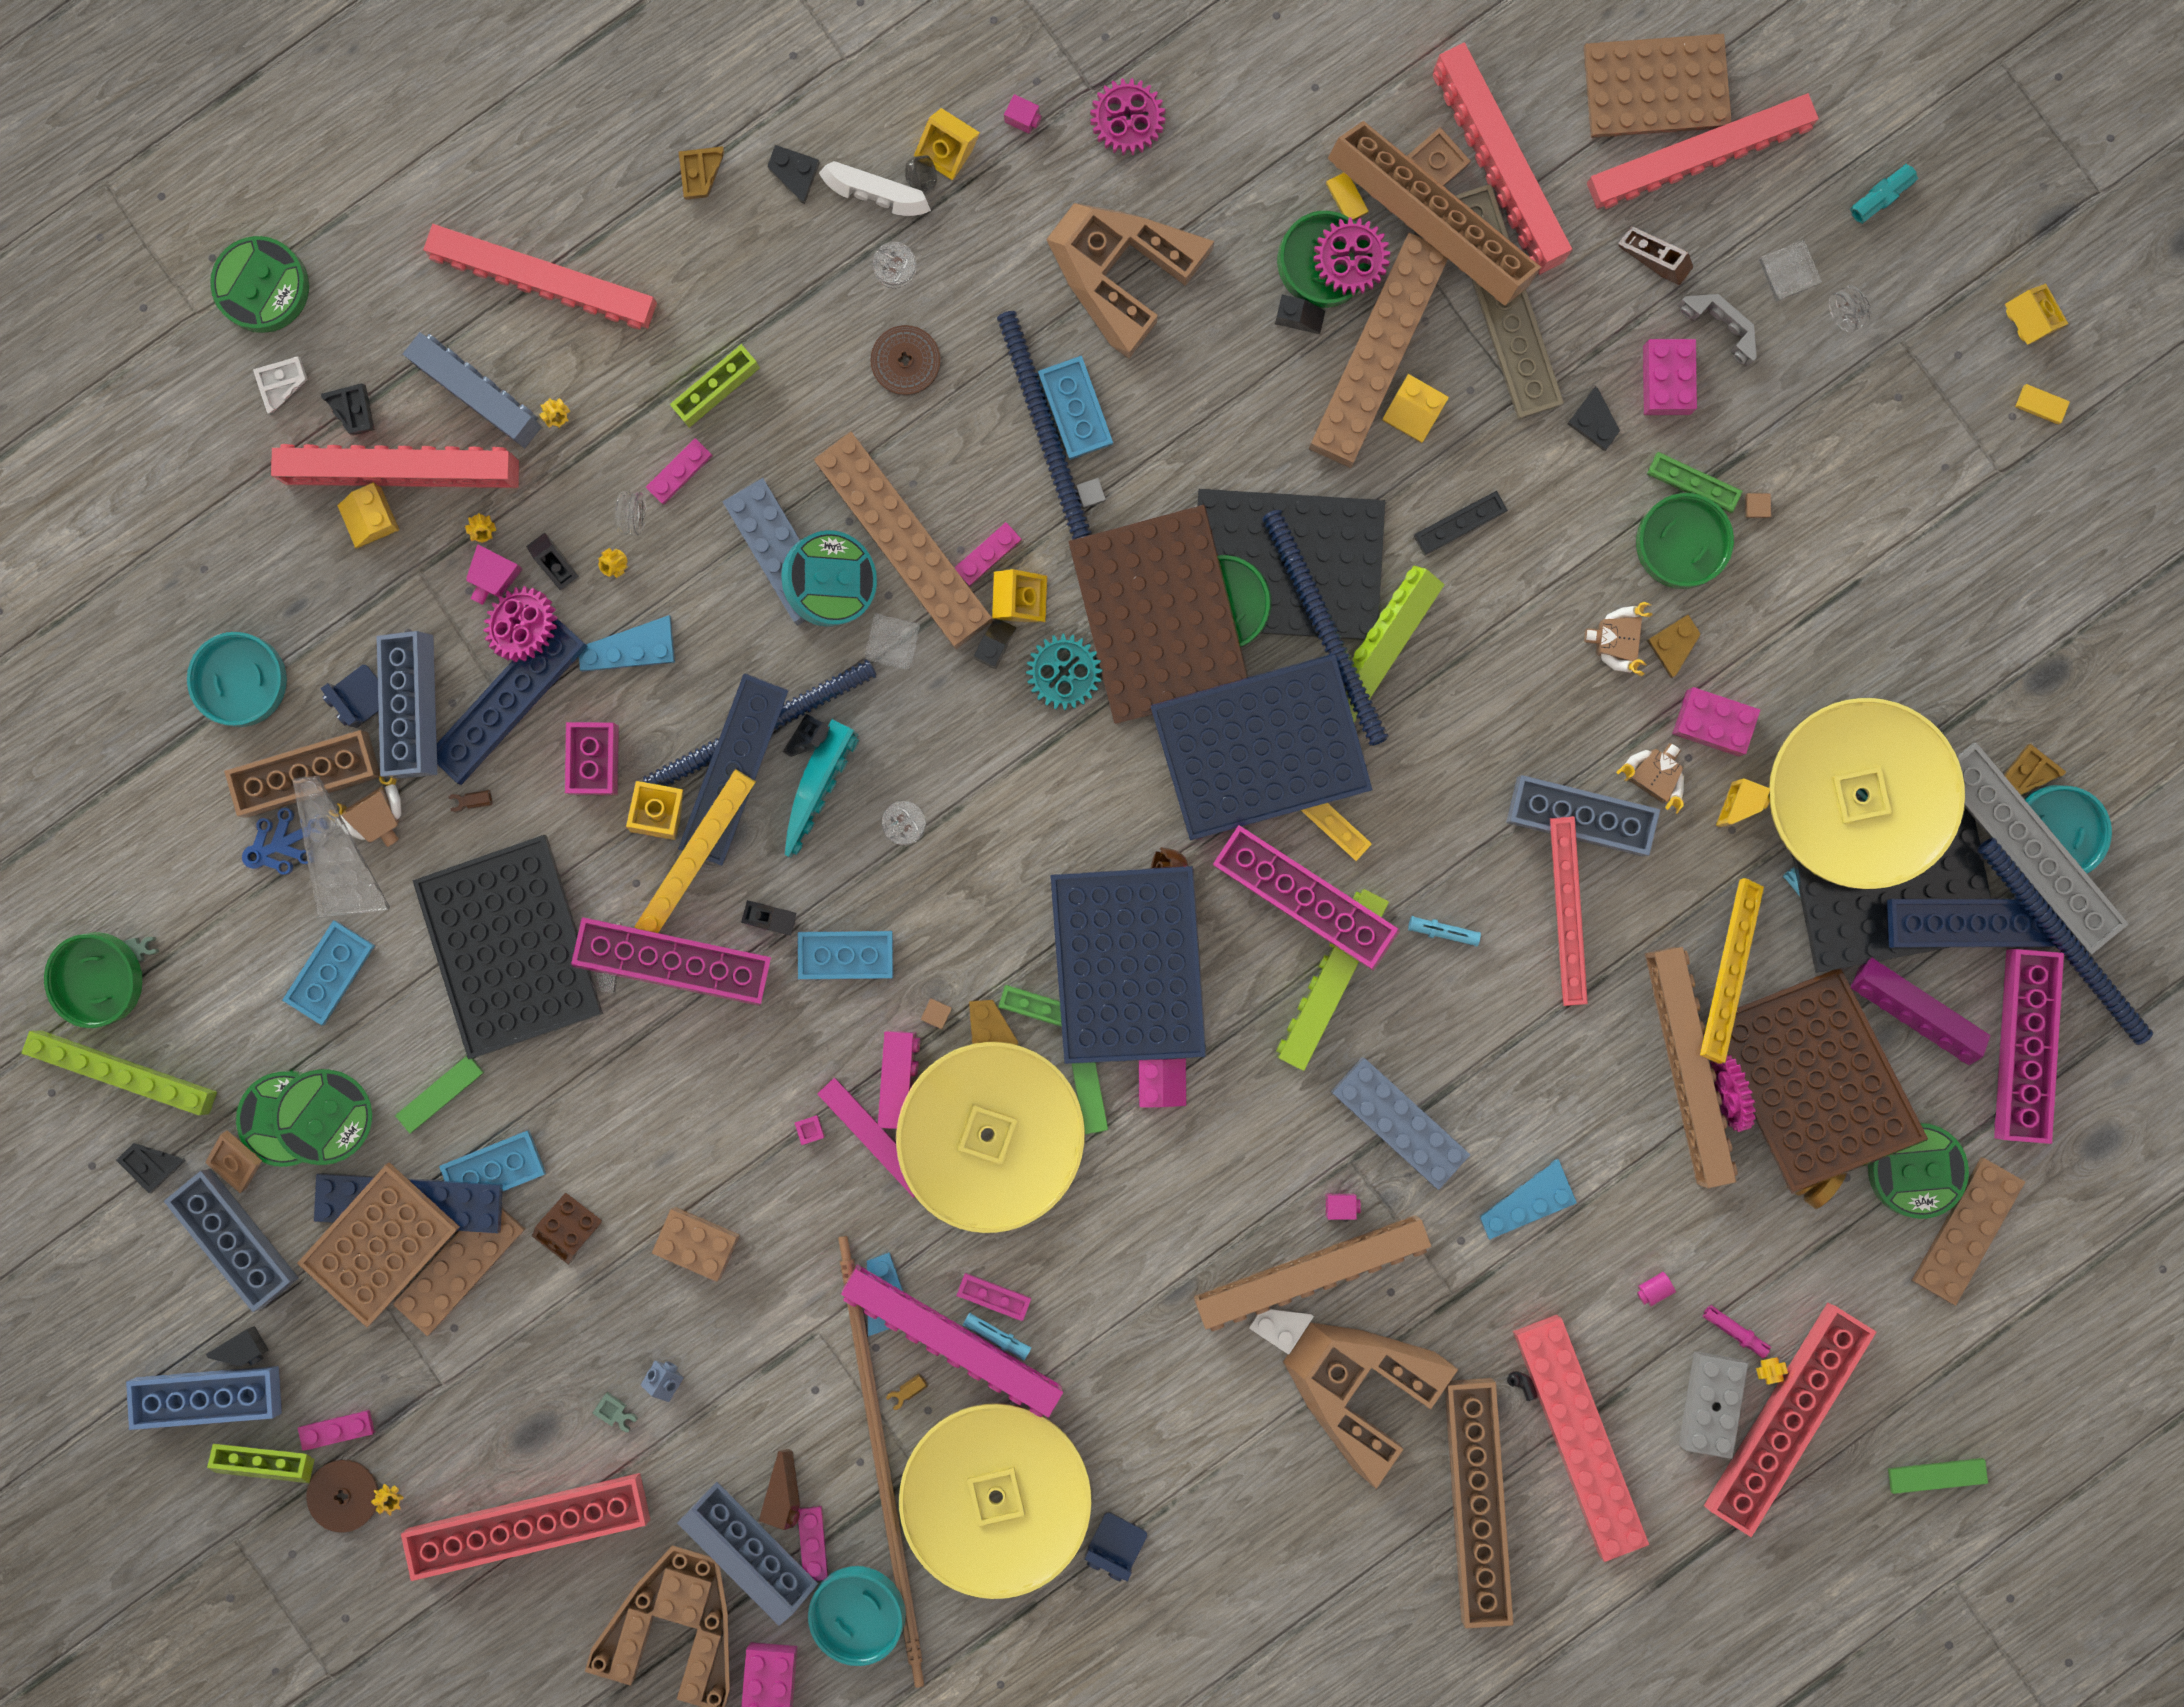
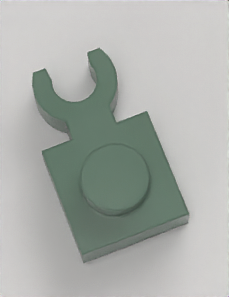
[123,937,159,962]
[592,1392,638,1433]

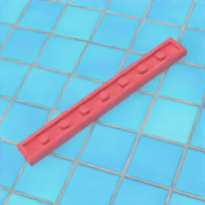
[1550,816,1588,1006]

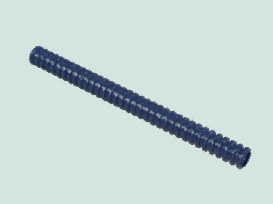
[997,311,1092,540]
[1262,510,1389,746]
[643,659,877,787]
[1978,838,2153,1045]

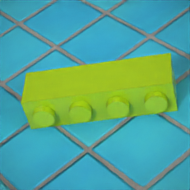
[669,344,760,428]
[207,1444,315,1483]

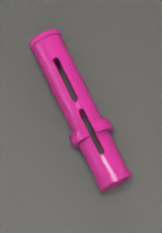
[1702,1305,1771,1359]

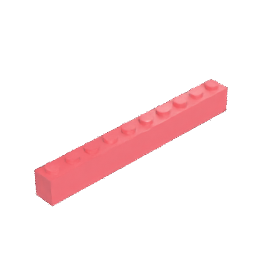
[1587,93,1819,209]
[423,224,657,330]

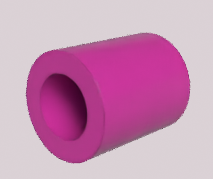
[1637,1272,1676,1307]

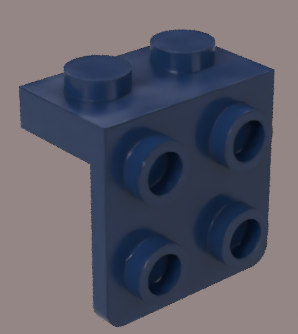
[320,665,379,728]
[1085,1512,1147,1582]

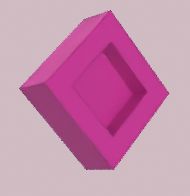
[794,1115,825,1145]

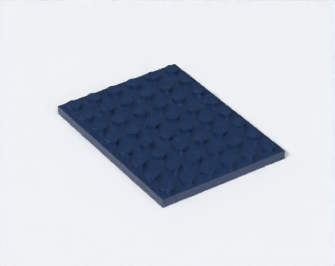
[1151,653,1373,840]
[1050,866,1207,1064]

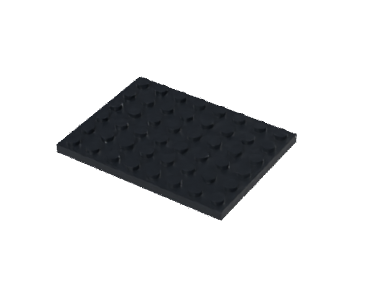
[1197,489,1385,640]
[1792,807,1991,973]
[412,835,603,1060]

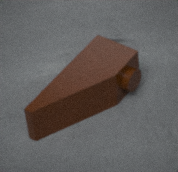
[1618,226,1693,285]
[759,1449,800,1530]

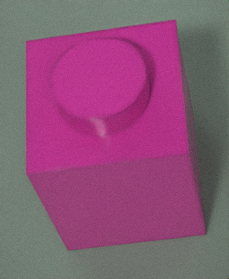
[1004,94,1042,134]
[1326,1194,1361,1220]

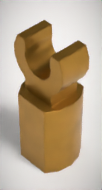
[886,1373,928,1410]

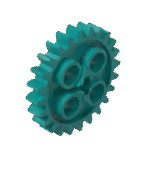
[1026,634,1102,711]

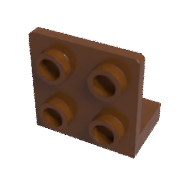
[532,1193,602,1265]

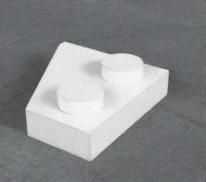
[1249,1308,1314,1355]

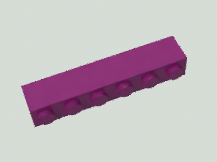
[1851,958,1991,1066]

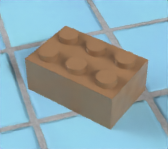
[652,1207,740,1282]

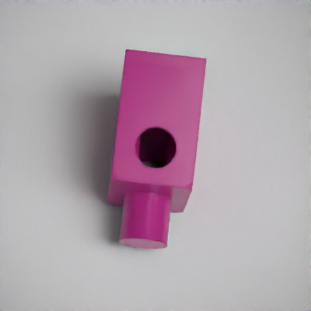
[466,545,523,605]

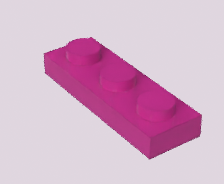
[646,438,713,505]
[955,522,1022,587]
[956,1273,1031,1321]
[298,1410,375,1451]
[798,1506,828,1581]

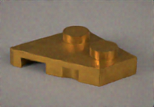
[679,146,725,200]
[1647,615,1701,678]
[2004,744,2066,795]
[969,1000,1018,1045]

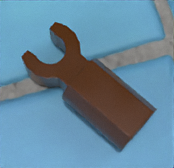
[448,790,493,812]

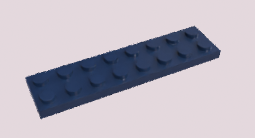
[437,618,588,785]
[678,673,789,866]
[1887,899,2062,948]
[314,1173,503,1233]

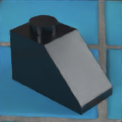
[1275,294,1325,334]
[526,533,579,590]
[974,619,1016,669]
[741,900,797,936]
[206,1326,269,1366]

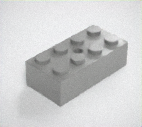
[1679,1351,1748,1459]

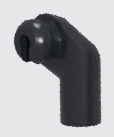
[1507,1371,1538,1401]

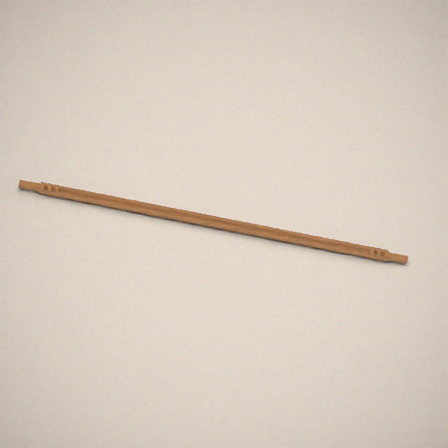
[838,1236,924,1688]

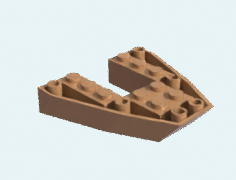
[1046,203,1214,359]
[1283,1322,1458,1489]
[585,1545,730,1707]

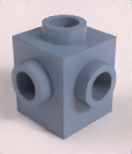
[641,1360,684,1402]

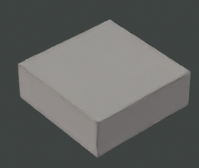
[1076,478,1106,508]

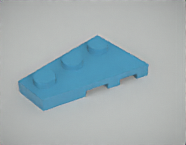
[867,1252,904,1336]

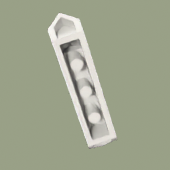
[819,161,931,216]

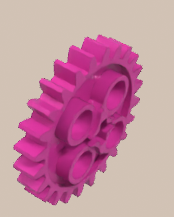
[1090,78,1165,155]
[1314,217,1390,295]
[483,586,557,662]
[1710,1055,1756,1132]

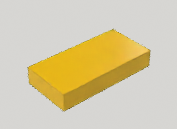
[1326,173,1369,221]
[2015,384,2070,425]

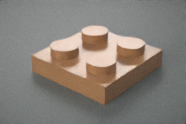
[1407,127,1471,186]
[205,1130,262,1193]

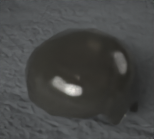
[905,155,937,192]

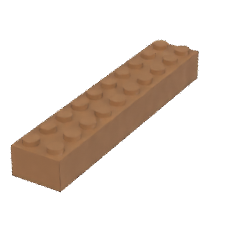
[1327,121,1541,306]
[1309,233,1448,468]
[814,432,993,649]
[1645,947,1738,1188]
[1194,1215,1432,1331]
[1445,1378,1513,1629]

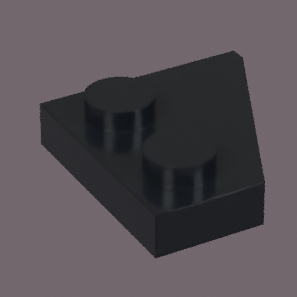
[767,145,820,204]
[321,383,375,436]
[1567,386,1620,451]
[783,714,830,757]
[116,1143,185,1194]

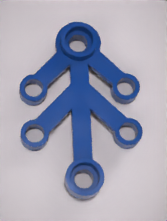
[242,808,329,875]

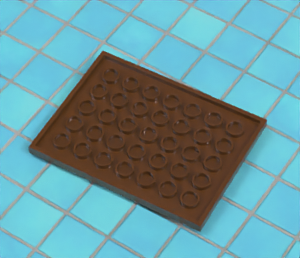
[1068,505,1248,724]
[1727,968,1928,1194]

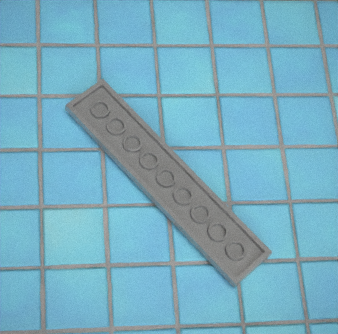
[1957,743,2129,955]

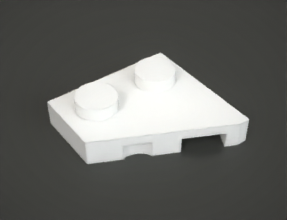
[253,357,308,414]

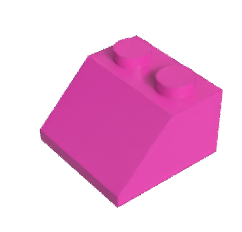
[1139,1058,1186,1107]

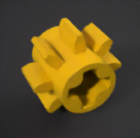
[539,398,570,428]
[465,513,496,543]
[598,548,628,578]
[1756,1357,1788,1385]
[371,1484,404,1516]

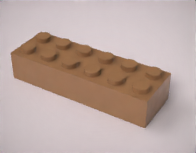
[224,730,380,818]

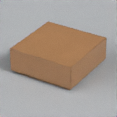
[1745,493,1771,518]
[921,998,952,1029]

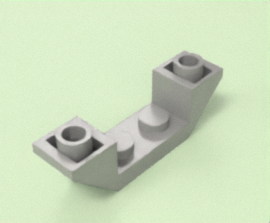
[1677,294,1757,367]

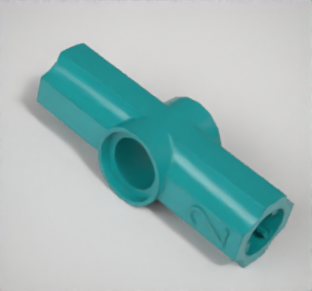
[1850,164,1919,224]

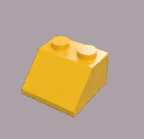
[914,108,980,180]
[2005,283,2068,345]
[1382,374,1449,443]
[337,482,399,549]
[992,569,1047,622]
[1716,778,1770,827]
[626,781,683,840]

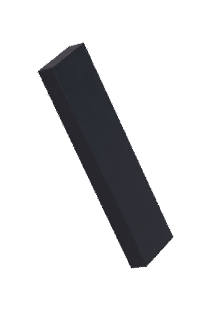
[1414,490,1508,556]

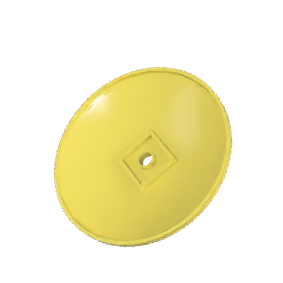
[1769,698,1965,889]
[896,1042,1085,1233]
[899,1403,1091,1599]

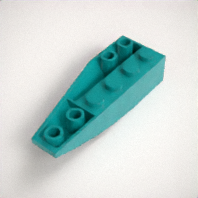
[785,719,860,858]

